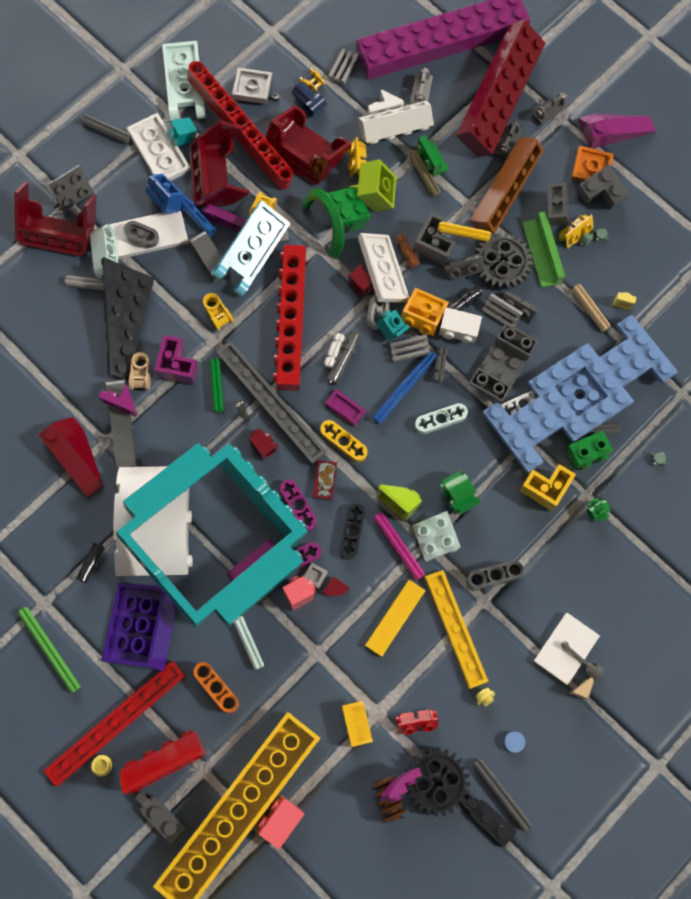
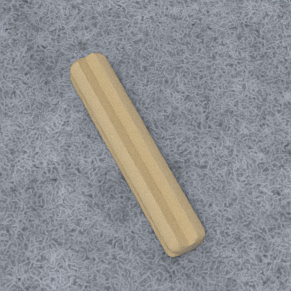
[572,284,610,332]

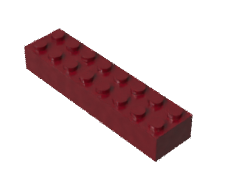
[456,19,546,157]

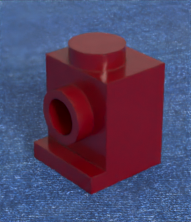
[348,264,375,297]
[249,428,278,460]

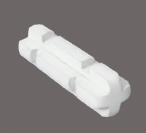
[324,333,345,369]

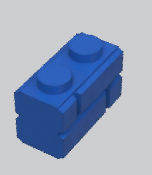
[145,173,184,214]

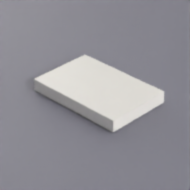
[533,613,600,685]

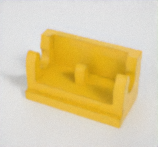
[342,701,373,747]

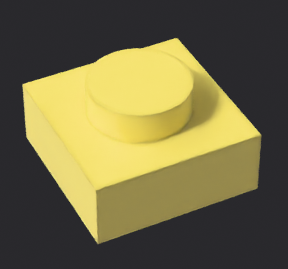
[613,292,636,310]

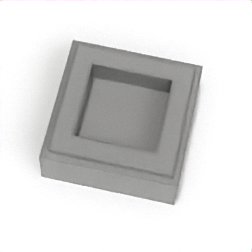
[304,562,328,590]

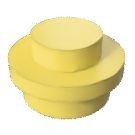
[475,688,495,706]
[91,755,113,777]

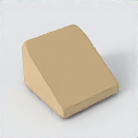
[570,678,594,699]

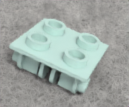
[412,511,461,562]

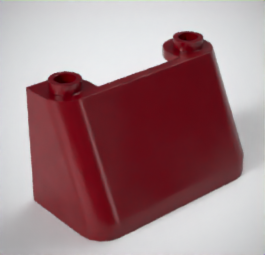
[266,105,351,185]

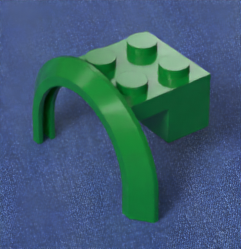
[302,187,371,260]

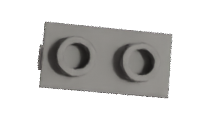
[410,68,433,104]

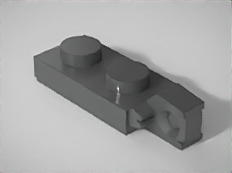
[135,791,186,844]

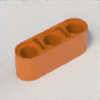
[194,662,239,714]

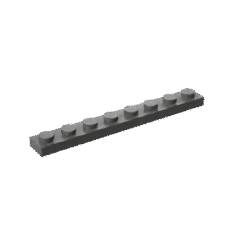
[216,340,327,465]

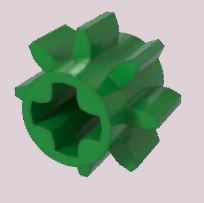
[586,497,611,522]

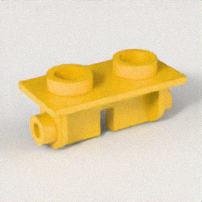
[348,137,366,177]
[558,214,593,249]

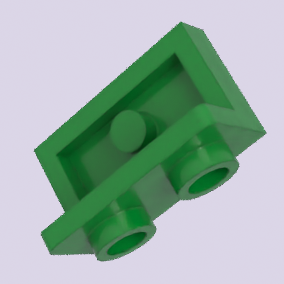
[416,135,448,177]

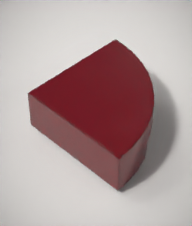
[322,577,350,597]

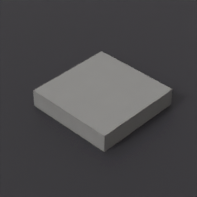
[232,68,273,104]

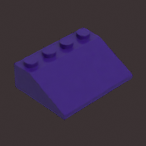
[101,582,180,671]

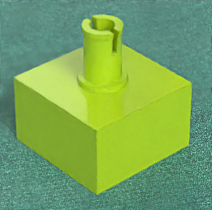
[350,159,397,212]

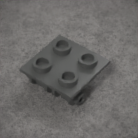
[48,165,94,212]

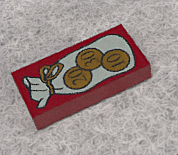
[313,460,337,501]

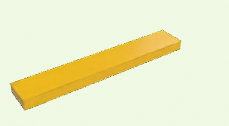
[424,570,488,689]

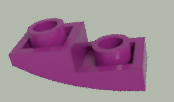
[380,768,422,803]

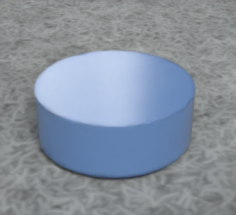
[504,732,525,753]

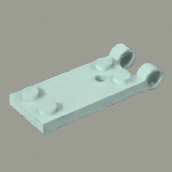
[162,41,206,121]

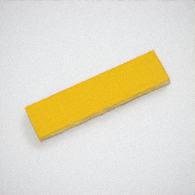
[365,580,426,657]

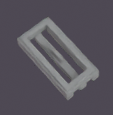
[329,48,359,85]
[482,294,523,327]
[390,335,430,363]

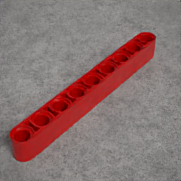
[187,61,293,189]

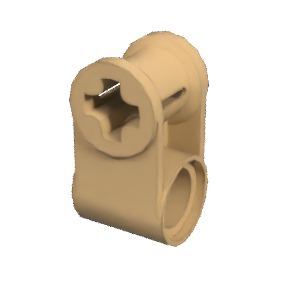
[129,352,151,390]

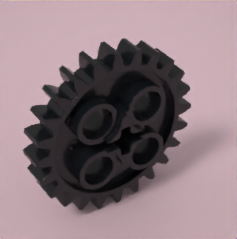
[404,747,471,817]

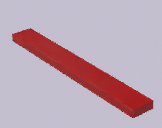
[43,660,186,787]

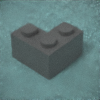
[576,164,630,209]
[413,212,456,266]

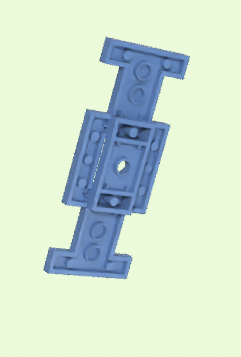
[482,315,678,474]

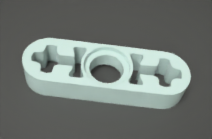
[415,403,468,434]

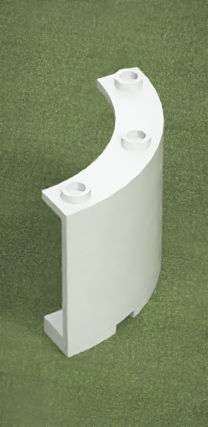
[113,466,193,576]

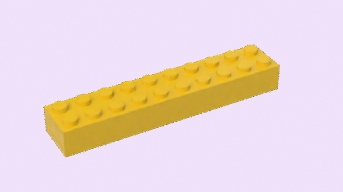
[153,712,320,899]

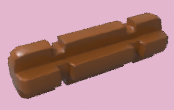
[396,234,419,268]

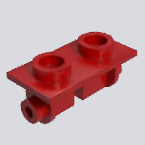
[396,709,438,735]

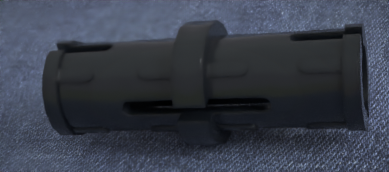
[447,286,482,311]
[76,543,105,584]

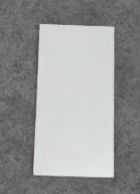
[126,113,191,181]
[109,209,189,259]
[357,233,409,302]

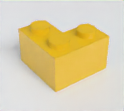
[519,464,576,511]

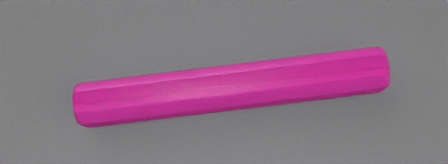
[374,512,425,580]

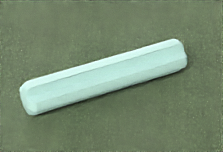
[234,616,264,670]

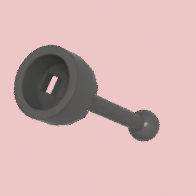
[561,641,604,680]

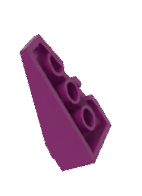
[578,114,656,149]

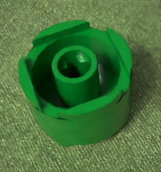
[439,470,481,515]

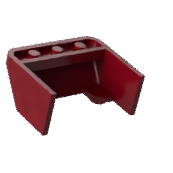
[189,120,250,207]
[14,181,97,256]

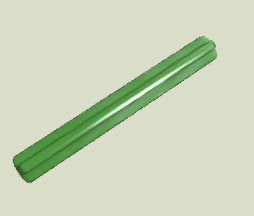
[18,607,80,693]

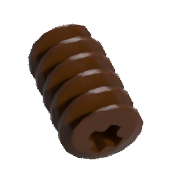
[372,775,406,823]

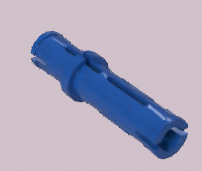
[180,190,216,237]

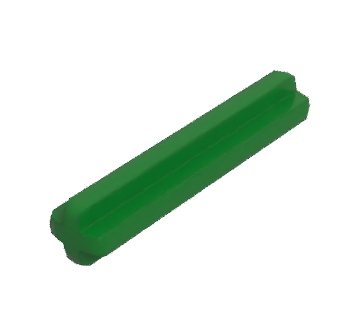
[209,358,224,413]

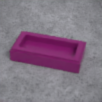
[325,389,366,427]

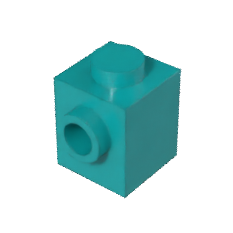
[167,117,198,147]

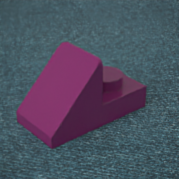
[98,385,138,417]

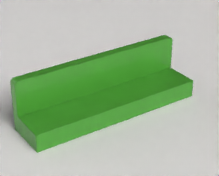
[522,211,565,288]

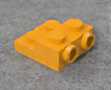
[401,288,449,336]

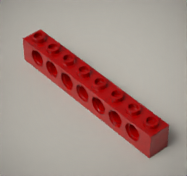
[273,245,306,391]

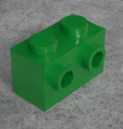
[565,431,613,470]

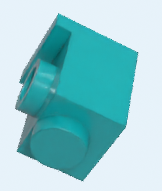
[376,310,410,341]

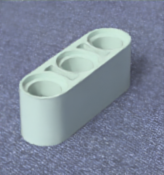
[90,224,118,279]

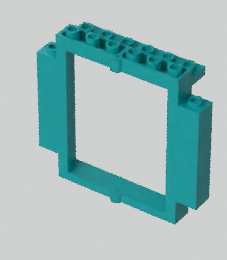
[116,443,308,628]

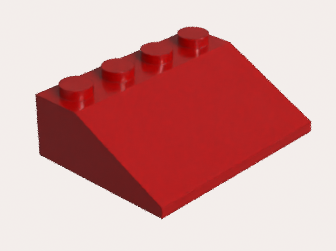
[119,730,208,794]

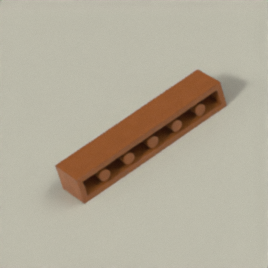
[470,137,544,234]

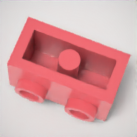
[283,576,315,611]
[256,795,304,849]

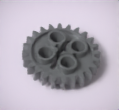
[474,233,533,290]

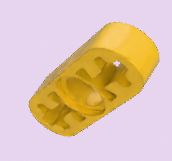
[320,420,367,462]

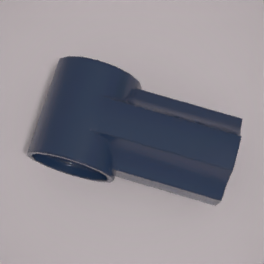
[292,82,327,117]

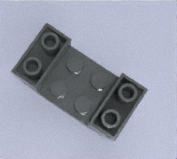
[469,323,538,403]

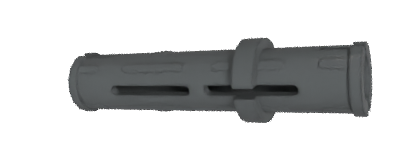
[326,331,361,385]

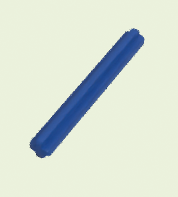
[373,351,437,424]

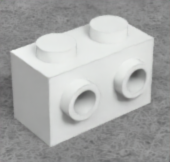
[439,308,482,344]

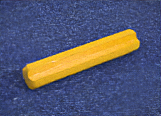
[438,222,491,242]

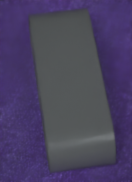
[188,231,230,283]
[466,561,524,591]

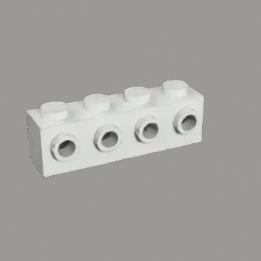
[359,101,434,144]

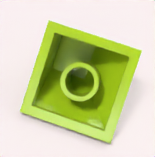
[376,485,422,522]

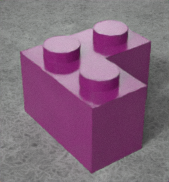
[154,335,198,385]

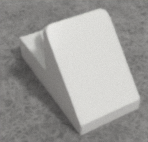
[367,90,404,116]

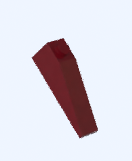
[38,417,104,498]

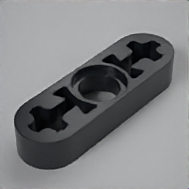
[340,503,365,560]

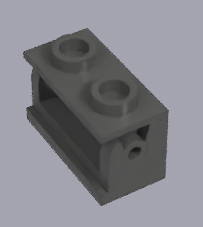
[547,182,570,226]

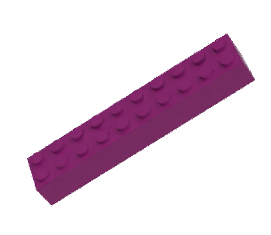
[356,0,530,80]

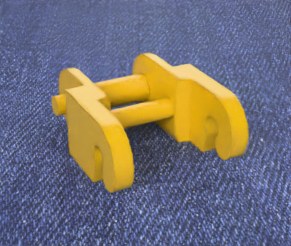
[299,68,325,93]

